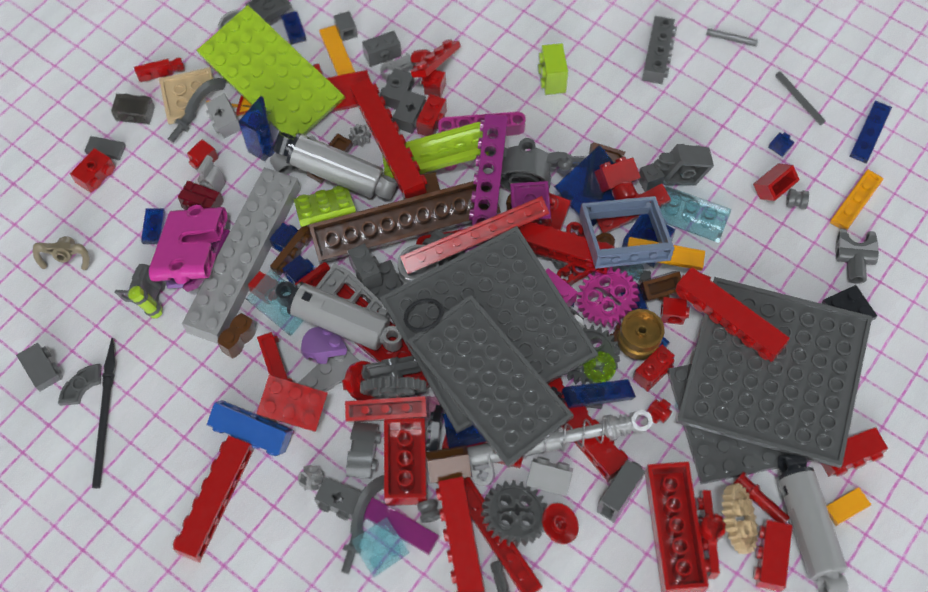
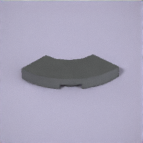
[58,364,102,406]

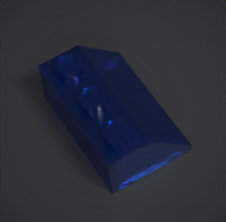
[238,96,275,162]

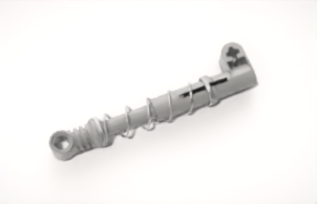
[467,410,652,486]

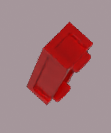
[257,332,293,382]

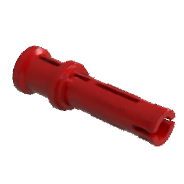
[733,472,790,523]

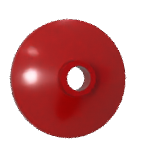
[542,503,579,545]

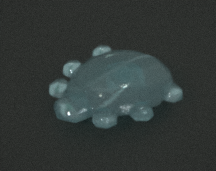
[618,264,644,280]

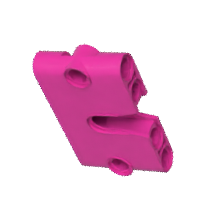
[149,205,227,284]

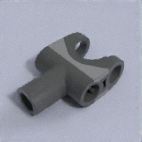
[835,228,879,284]

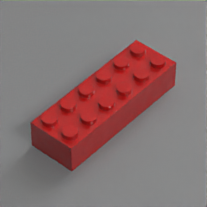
[645,462,709,592]

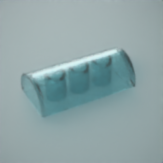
[649,185,732,243]

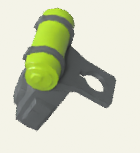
[114,264,163,319]

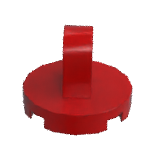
[342,361,374,400]

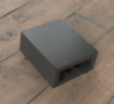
[597,460,645,523]

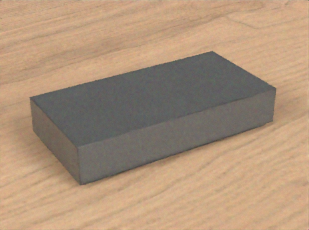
[84,136,126,160]

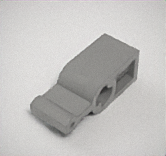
[197,155,225,192]

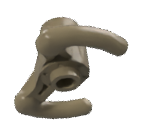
[32,236,90,270]

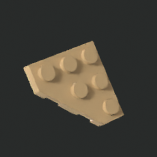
[159,67,213,124]

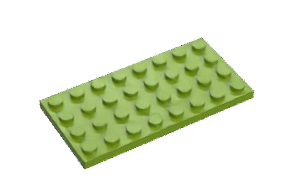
[196,5,345,137]

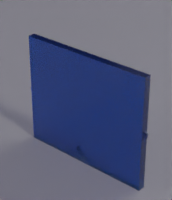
[554,145,635,226]

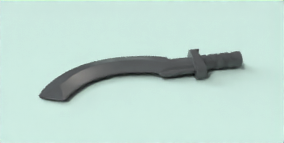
[168,78,227,143]
[341,475,384,574]

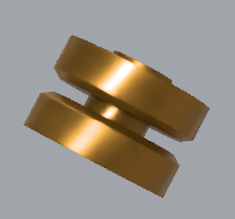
[617,309,665,360]

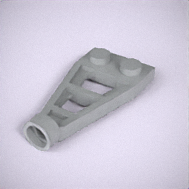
[316,263,390,318]

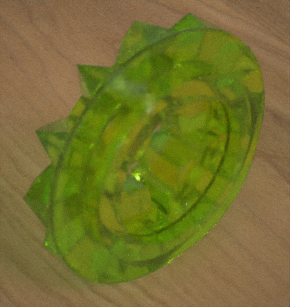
[584,351,616,383]

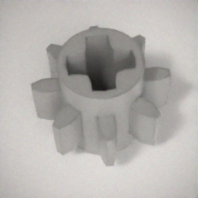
[348,124,371,147]
[298,465,324,491]

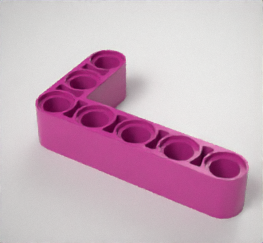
[438,112,526,171]

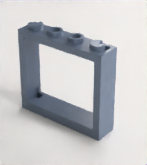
[579,196,674,269]

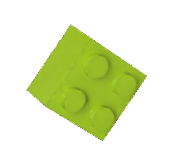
[538,43,568,95]

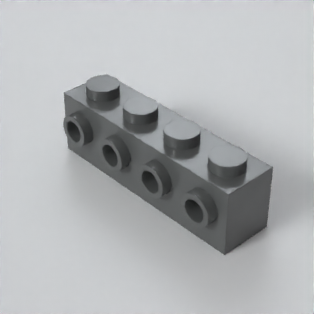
[642,16,677,84]

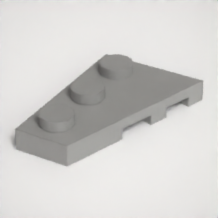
[298,350,360,392]

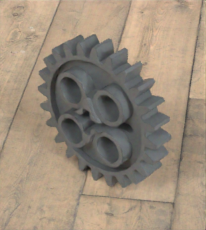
[565,324,620,386]
[360,376,426,398]
[481,480,548,547]

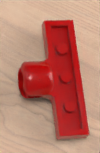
[410,39,461,78]
[596,181,671,233]
[696,490,726,579]

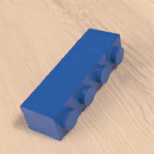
[207,400,293,456]

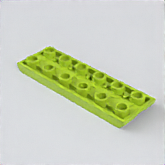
[383,122,489,179]

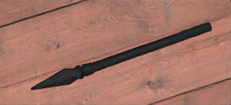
[92,338,115,489]

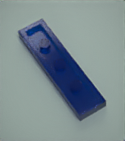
[849,100,892,164]
[562,379,636,408]

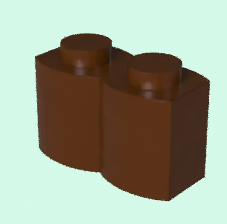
[217,313,256,359]

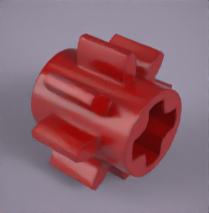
[647,399,673,424]

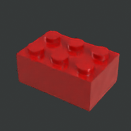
[256,375,327,432]

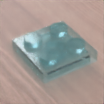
[350,517,409,577]

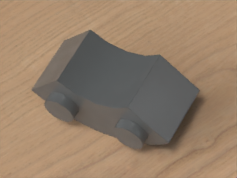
[346,422,381,479]

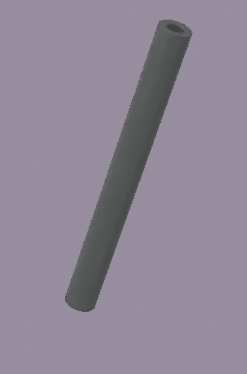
[775,71,826,125]

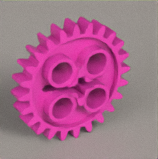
[577,267,640,327]

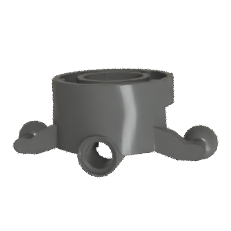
[488,138,572,191]

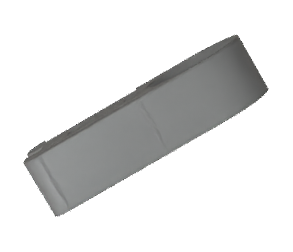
[380,53,414,80]

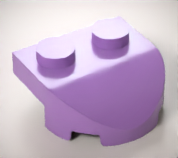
[301,327,347,364]

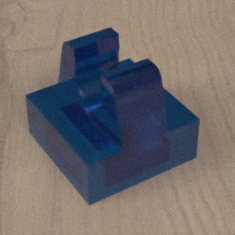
[768,132,795,157]

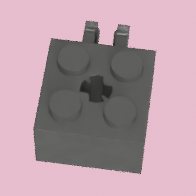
[653,144,714,186]

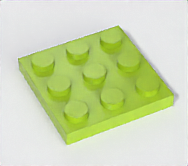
[293,185,356,227]

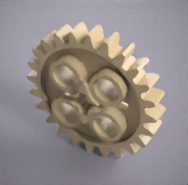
[721,483,758,554]

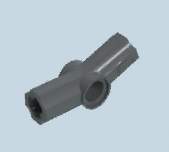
[361,356,421,381]

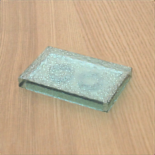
[246,269,304,336]

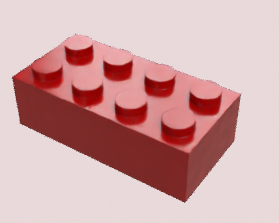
[384,418,427,506]

